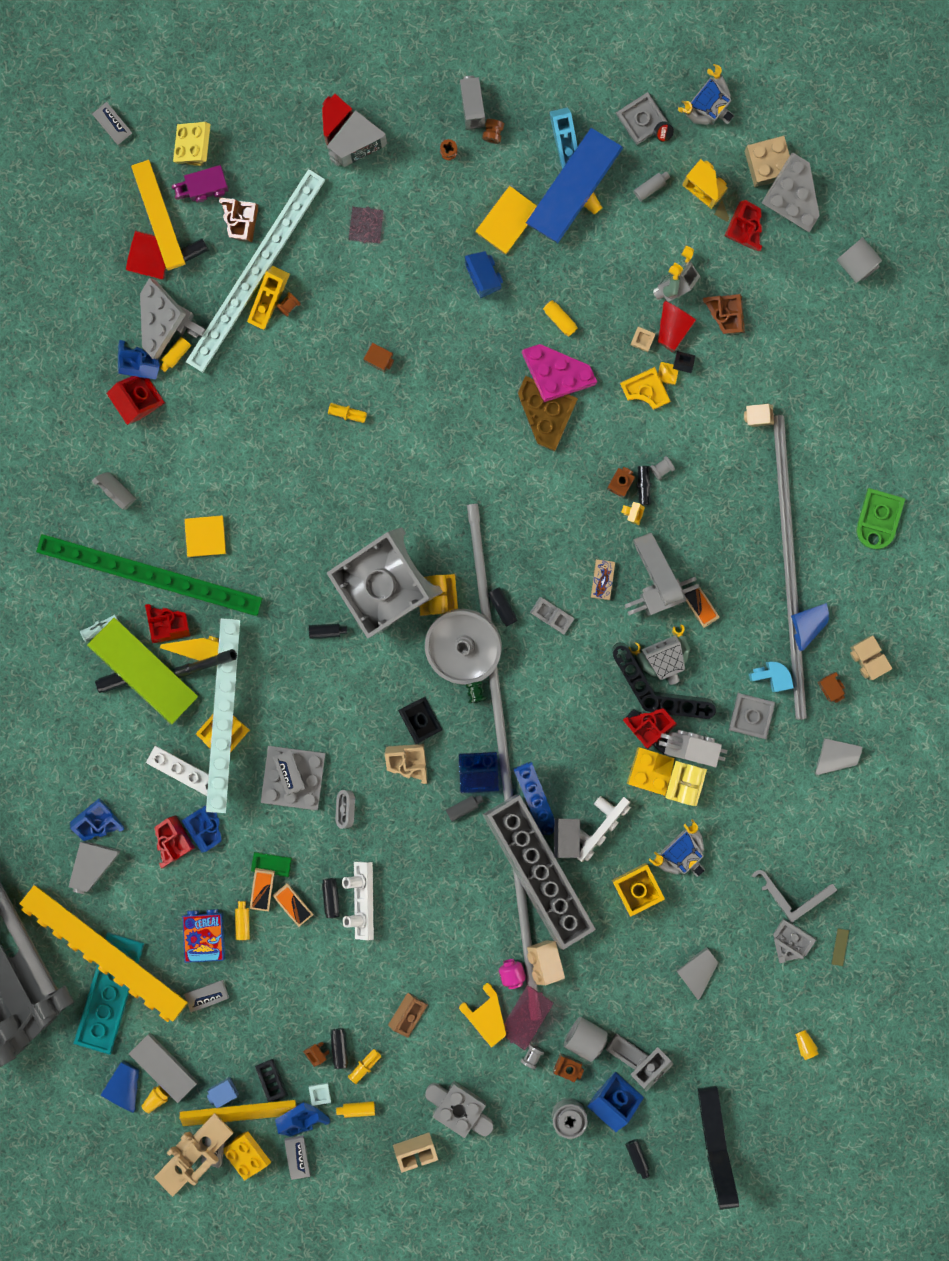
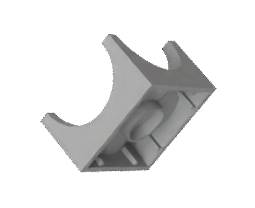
[327,527,443,639]

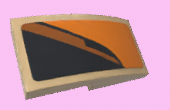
[684,584,720,628]
[250,868,275,912]
[273,883,314,927]

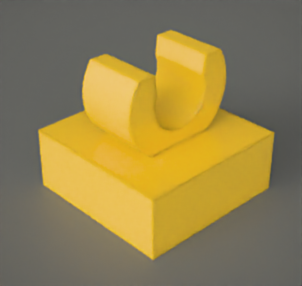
[621,502,645,525]

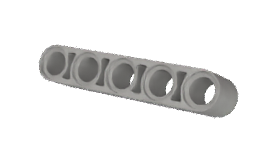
[633,533,684,606]

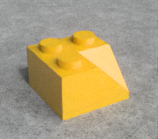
[682,159,728,209]
[627,747,675,796]
[612,863,665,917]

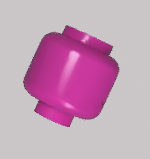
[499,959,526,989]

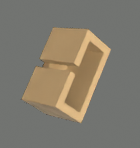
[850,636,892,680]
[527,940,565,986]
[393,1133,438,1173]

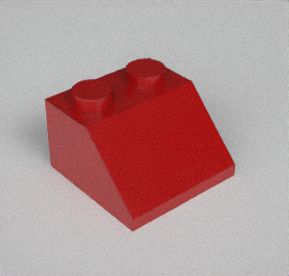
[322,94,353,145]
[106,376,165,425]

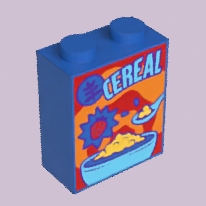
[182,909,225,963]

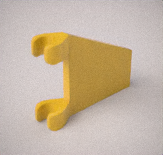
[459,983,506,1048]

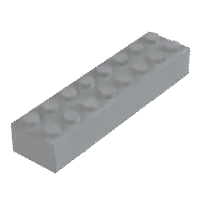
[482,795,596,950]

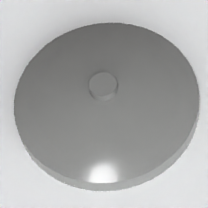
[425,609,502,684]

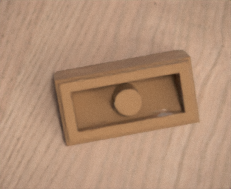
[388,993,428,1038]

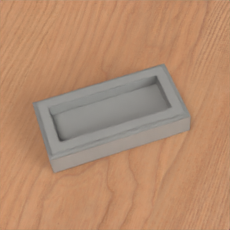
[605,1033,648,1070]

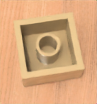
[745,136,790,187]

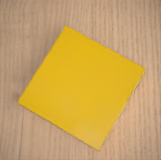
[184,516,226,557]

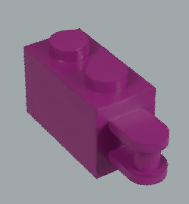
[172,165,229,203]

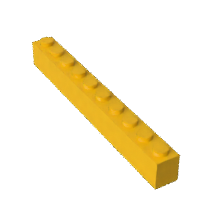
[20,885,188,1022]

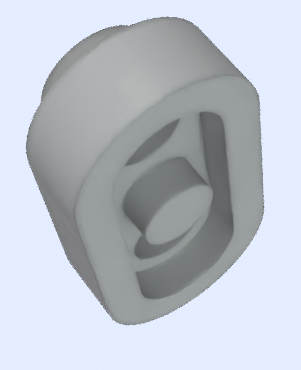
[335,790,355,829]

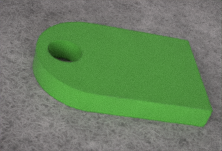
[856,488,905,549]

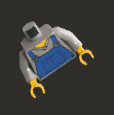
[678,64,735,125]
[649,819,705,877]

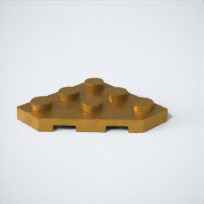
[518,376,578,452]

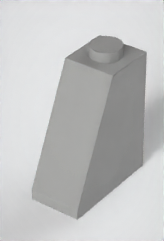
[460,76,485,129]
[69,841,120,894]

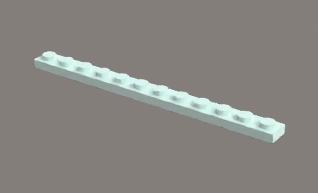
[186,169,325,373]

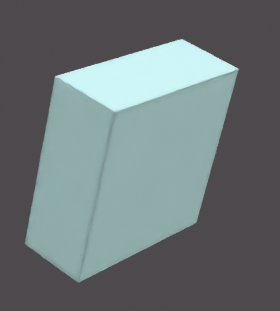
[309,1082,331,1106]

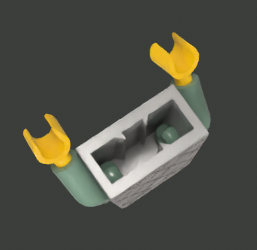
[653,246,700,302]
[629,624,690,685]

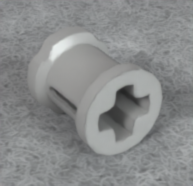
[650,456,675,480]
[521,1044,545,1070]

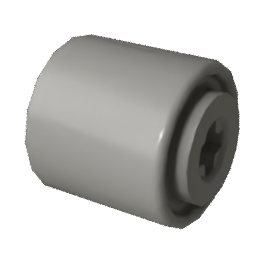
[837,237,882,283]
[564,1016,607,1062]
[552,1098,588,1139]

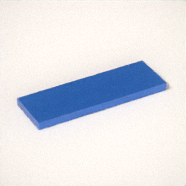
[526,128,623,244]

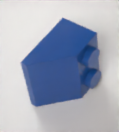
[465,251,503,298]
[587,1072,644,1132]

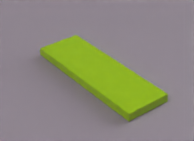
[87,618,198,725]

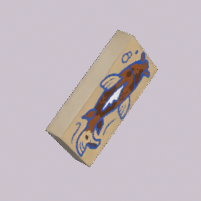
[591,559,615,600]

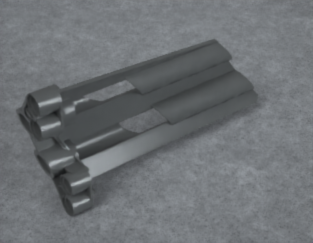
[0,883,74,1067]

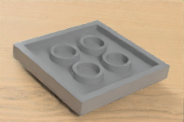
[261,746,326,810]

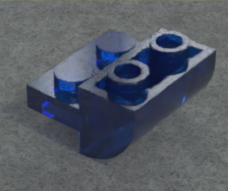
[459,752,499,794]

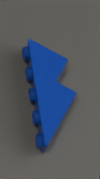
[513,761,555,835]

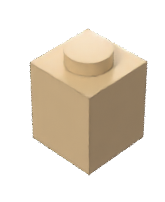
[744,404,774,427]

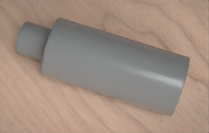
[633,172,670,202]

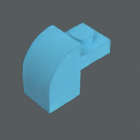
[749,662,794,692]

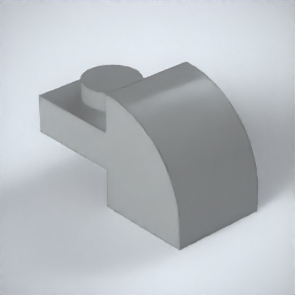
[177,305,206,338]

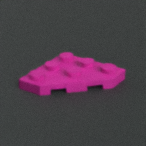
[522,344,597,402]

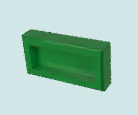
[251,852,292,877]

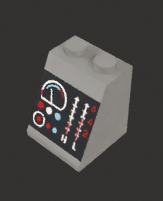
[327,110,387,167]

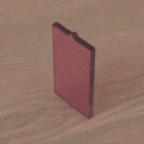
[504,985,554,1050]

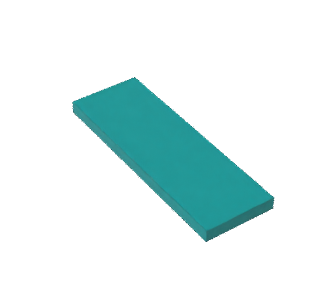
[73,932,145,1055]

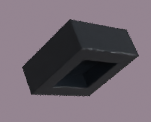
[673,351,695,373]

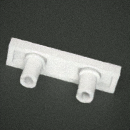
[146,746,209,796]
[577,796,631,862]
[342,861,374,940]

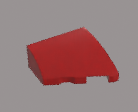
[724,200,762,251]

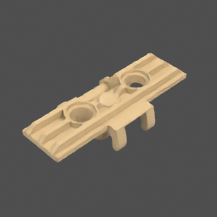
[154,1113,234,1197]

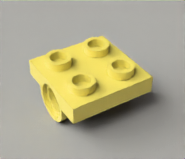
[173,122,211,166]
[665,761,707,806]

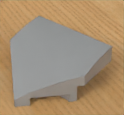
[773,918,816,963]

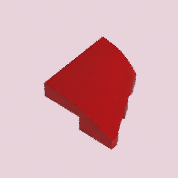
[658,301,696,353]
[145,604,190,643]
[623,708,677,750]
[155,815,195,869]

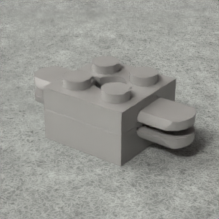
[624,577,700,616]
[659,730,728,767]
[425,1081,493,1138]

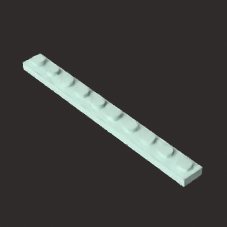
[206,618,240,813]

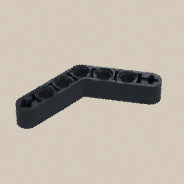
[612,642,716,719]
[697,1086,739,1210]

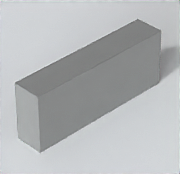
[129,1033,198,1103]

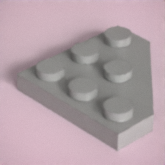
[761,153,820,232]
[140,278,186,360]

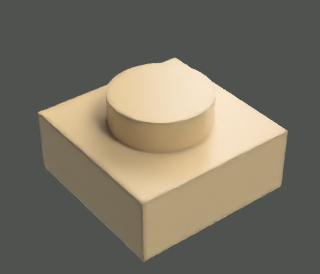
[630,327,655,352]

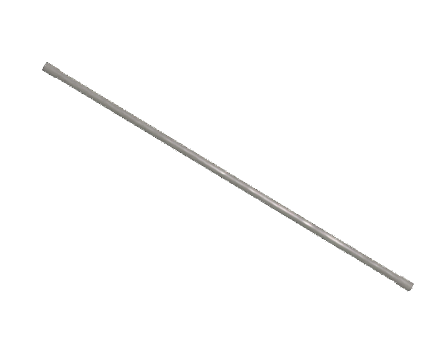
[467,504,542,1020]

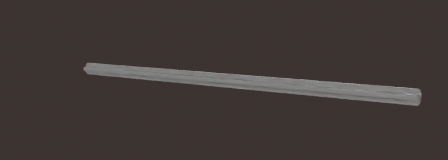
[774,415,807,720]

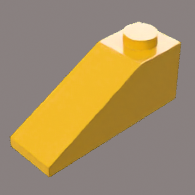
[247,266,290,330]
[160,636,219,666]

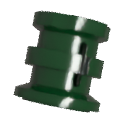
[466,681,487,704]

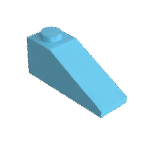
[549,107,578,169]

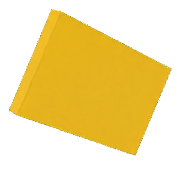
[475,186,537,255]

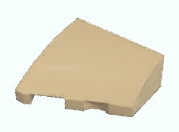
[385,744,427,784]

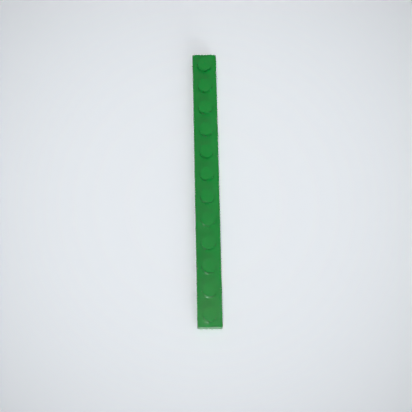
[36,534,263,617]

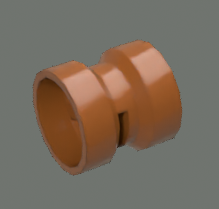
[482,119,504,144]

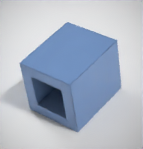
[207,1077,239,1108]

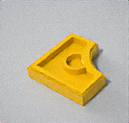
[620,367,671,410]

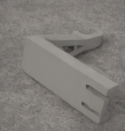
[752,870,837,922]

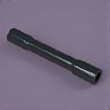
[175,649,237,678]

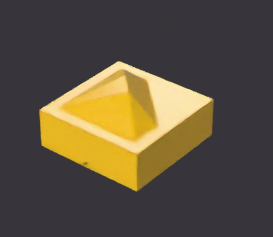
[658,362,678,385]

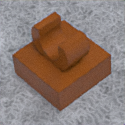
[303,1042,329,1067]

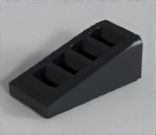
[255,1059,288,1103]

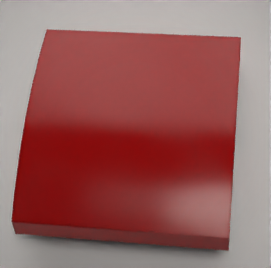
[126,231,166,280]

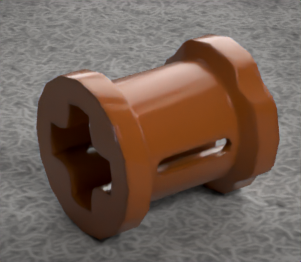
[440,139,457,161]
[275,292,301,317]

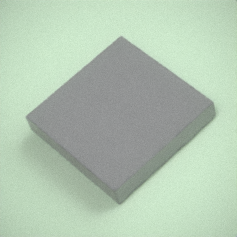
[616,92,667,146]
[728,693,775,739]

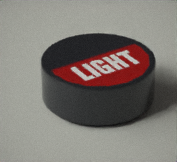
[654,121,674,142]

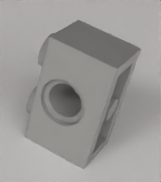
[630,1047,674,1092]

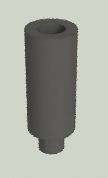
[446,795,484,822]

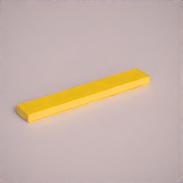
[131,160,186,271]
[180,1100,297,1126]

